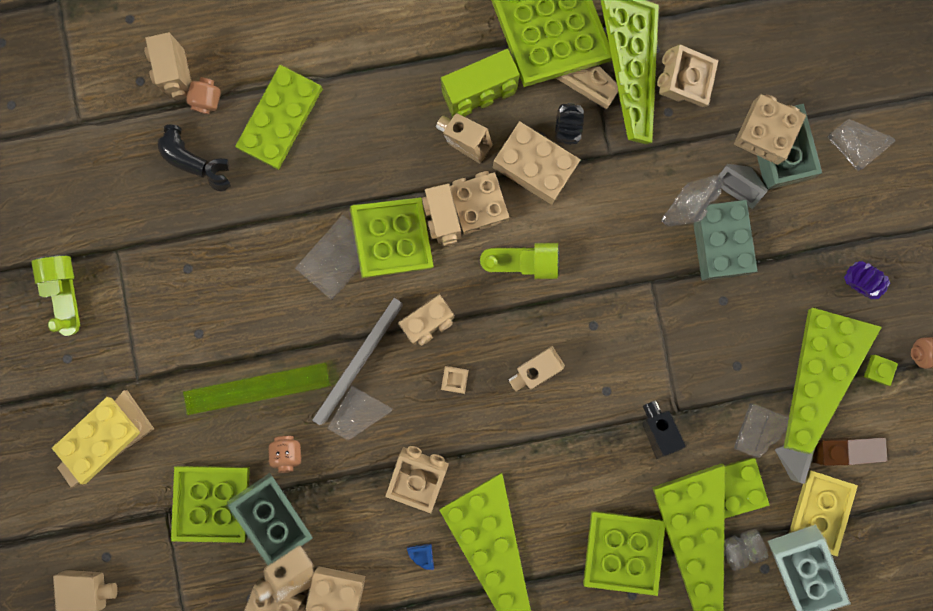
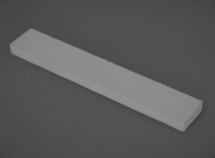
[313,298,403,425]

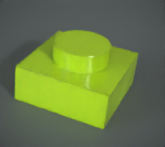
[864,355,898,386]

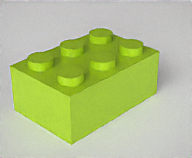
[441,49,520,117]

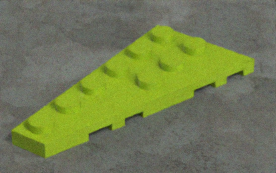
[601,0,659,144]
[784,308,882,454]
[652,463,725,611]
[439,472,531,611]

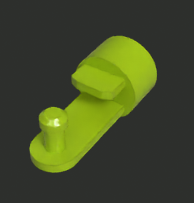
[480,243,559,279]
[31,255,80,336]

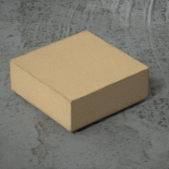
[441,366,469,394]

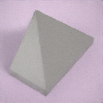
[713,164,767,209]
[775,445,815,484]

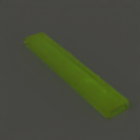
[183,363,331,415]

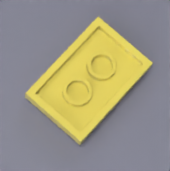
[52,397,141,485]
[789,470,858,556]

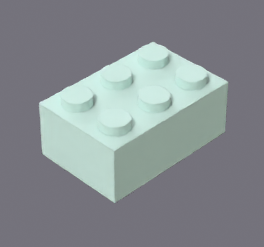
[768,524,850,611]

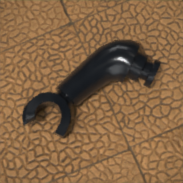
[158,124,231,191]

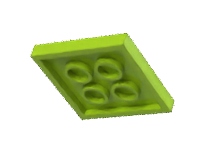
[350,197,434,279]
[171,466,250,543]
[583,511,665,596]

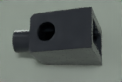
[642,400,686,460]

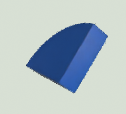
[407,544,434,570]

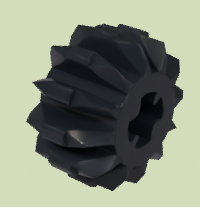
[555,103,584,145]

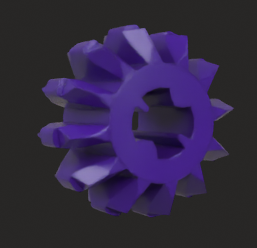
[844,261,890,299]

